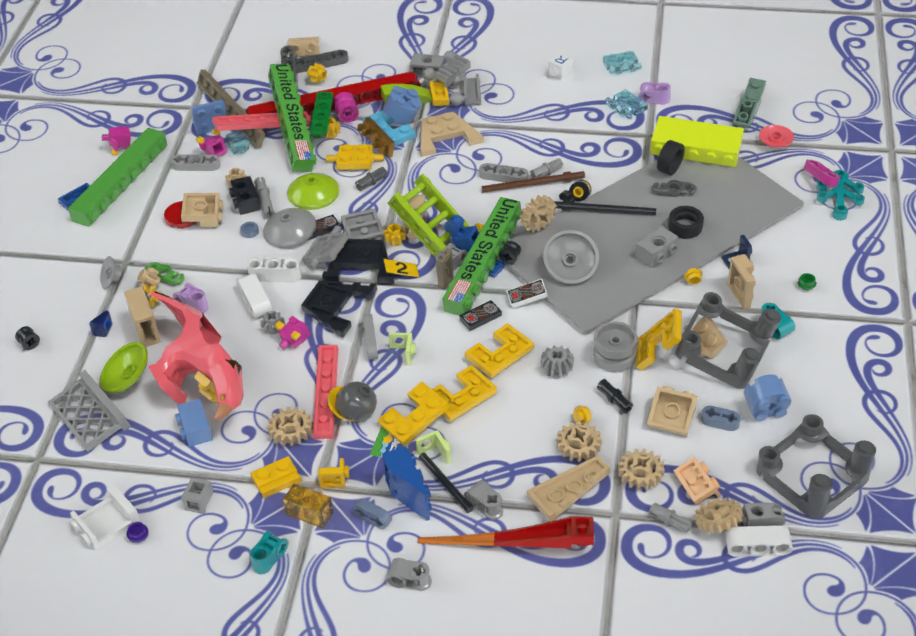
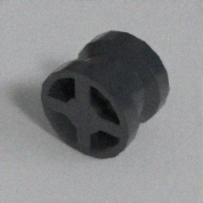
[499,241,521,264]
[15,326,40,350]

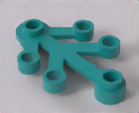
[816,170,865,221]

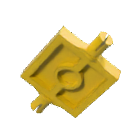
[326,144,384,170]

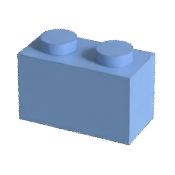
[175,398,213,447]

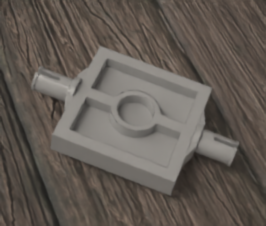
[302,225,349,271]

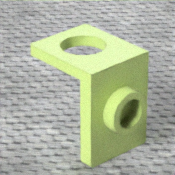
[389,333,416,365]
[415,430,451,464]

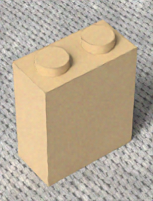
[124,286,161,347]

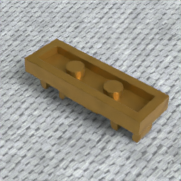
[357,117,395,158]

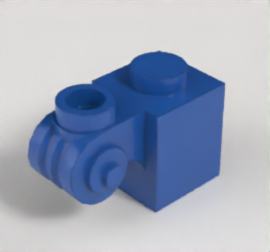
[444,215,480,252]

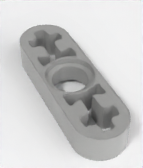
[171,154,221,171]
[479,163,528,182]
[363,314,378,360]

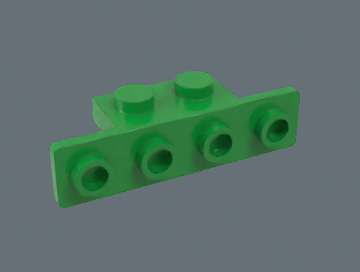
[310,91,333,139]

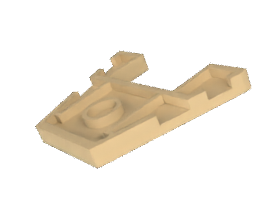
[420,112,484,157]

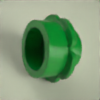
[798,273,817,290]

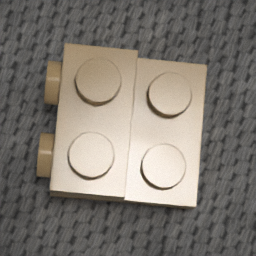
[181,193,223,227]
[727,254,756,310]
[647,386,698,436]

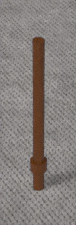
[481,171,585,193]

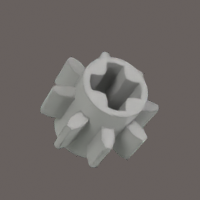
[260,311,285,334]

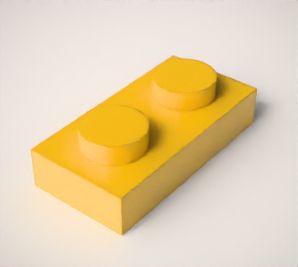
[429,81,449,106]

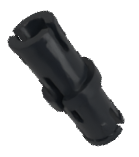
[597,379,633,414]

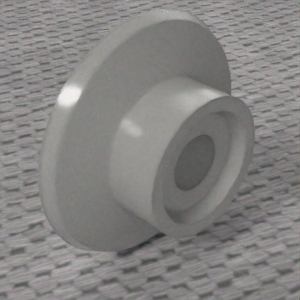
[100,256,121,289]

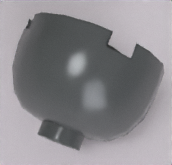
[335,381,377,423]

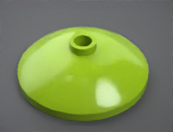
[287,173,339,210]
[100,342,148,394]

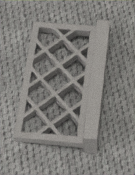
[48,370,131,452]

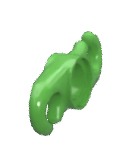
[145,262,185,285]

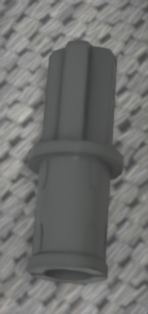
[355,167,387,191]

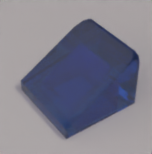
[89,310,113,337]

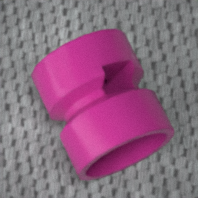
[334,92,359,123]

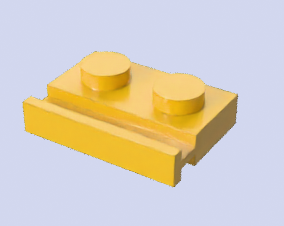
[250,456,302,499]

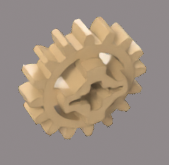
[520,195,557,232]
[267,407,313,446]
[557,421,602,462]
[618,448,665,490]
[694,498,743,534]

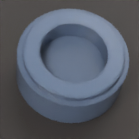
[240,222,259,238]

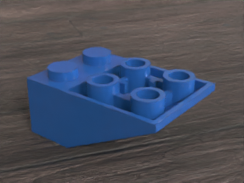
[382,446,432,521]

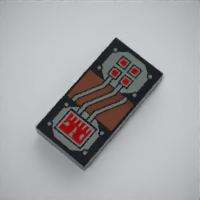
[307,214,340,241]
[459,300,502,331]

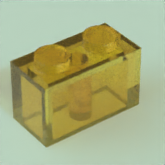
[283,483,334,528]

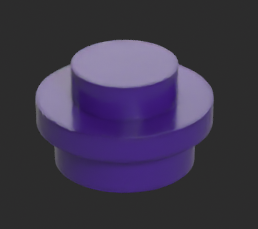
[126,522,149,543]

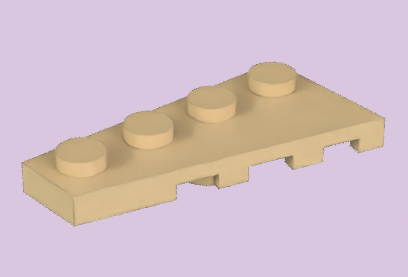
[527,455,610,522]

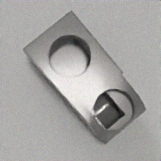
[741,502,786,527]

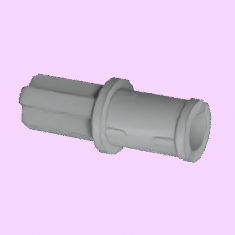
[530,158,563,179]
[649,503,692,532]

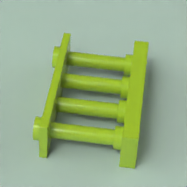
[388,173,470,258]

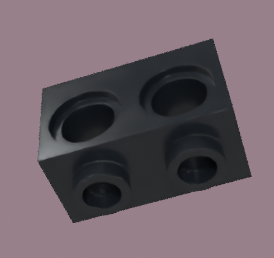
[228,176,261,215]

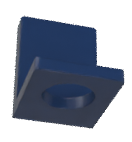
[721,235,752,269]

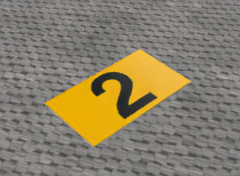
[384,259,419,277]

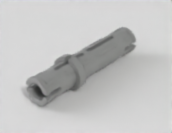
[254,177,275,219]

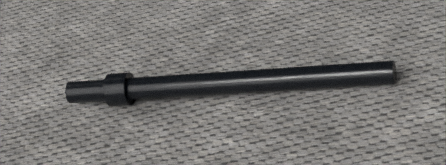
[554,200,656,215]

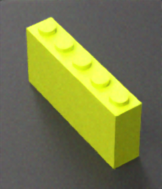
[650,116,744,167]

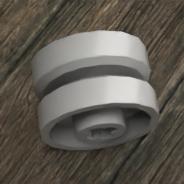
[593,321,638,372]

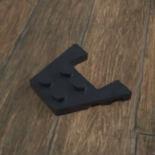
[322,239,395,283]
[301,280,377,338]

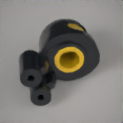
[559,180,592,203]

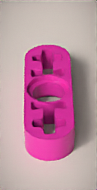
[804,159,840,186]

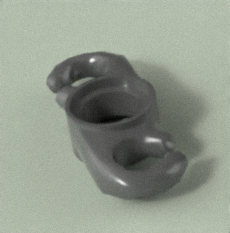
[652,180,697,197]

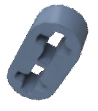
[701,406,741,431]
[353,499,392,529]

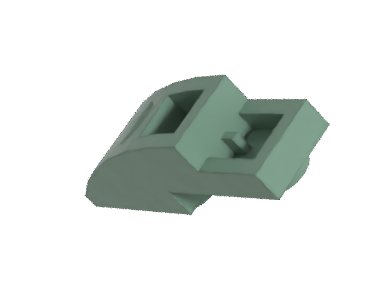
[733,78,766,128]

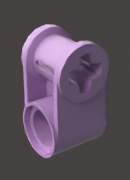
[638,82,670,105]
[173,283,209,313]

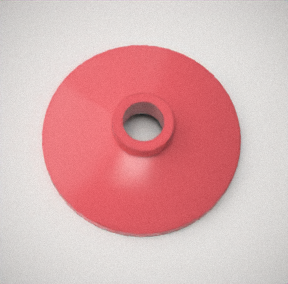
[759,125,794,148]

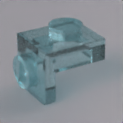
[226,130,249,154]

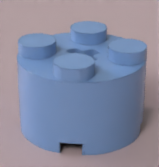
[383,86,421,125]
[743,374,791,421]

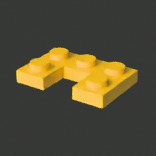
[636,308,682,370]
[465,323,534,379]
[432,365,497,422]
[377,381,449,446]

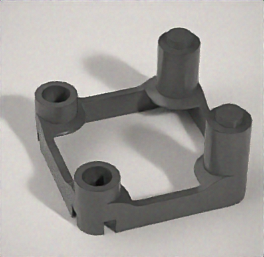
[675,292,781,389]
[756,414,876,519]

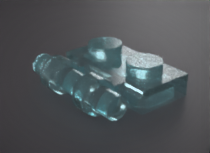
[603,51,642,75]
[605,89,648,118]

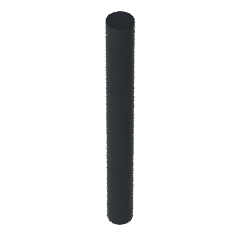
[419,453,473,513]

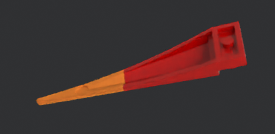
[418,516,594,548]

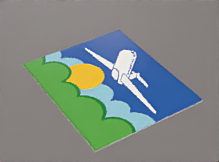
[369,427,404,457]

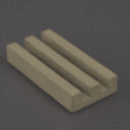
[436,249,454,289]

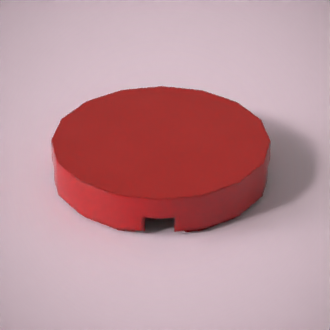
[164,201,196,229]

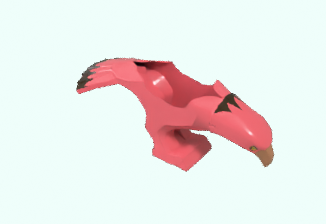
[149,291,244,421]

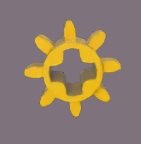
[307,63,327,84]
[325,118,341,139]
[384,223,406,246]
[143,285,161,307]

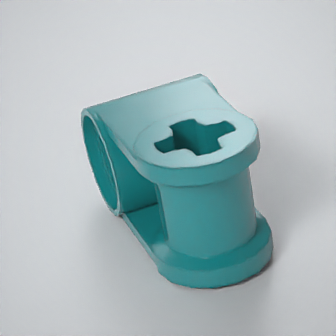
[761,303,795,340]
[250,531,288,574]

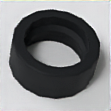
[657,140,685,175]
[668,206,704,239]

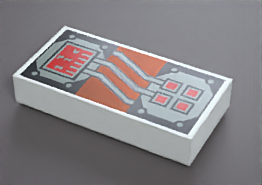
[506,279,548,309]

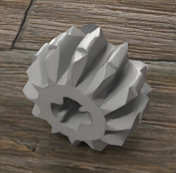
[540,345,574,378]

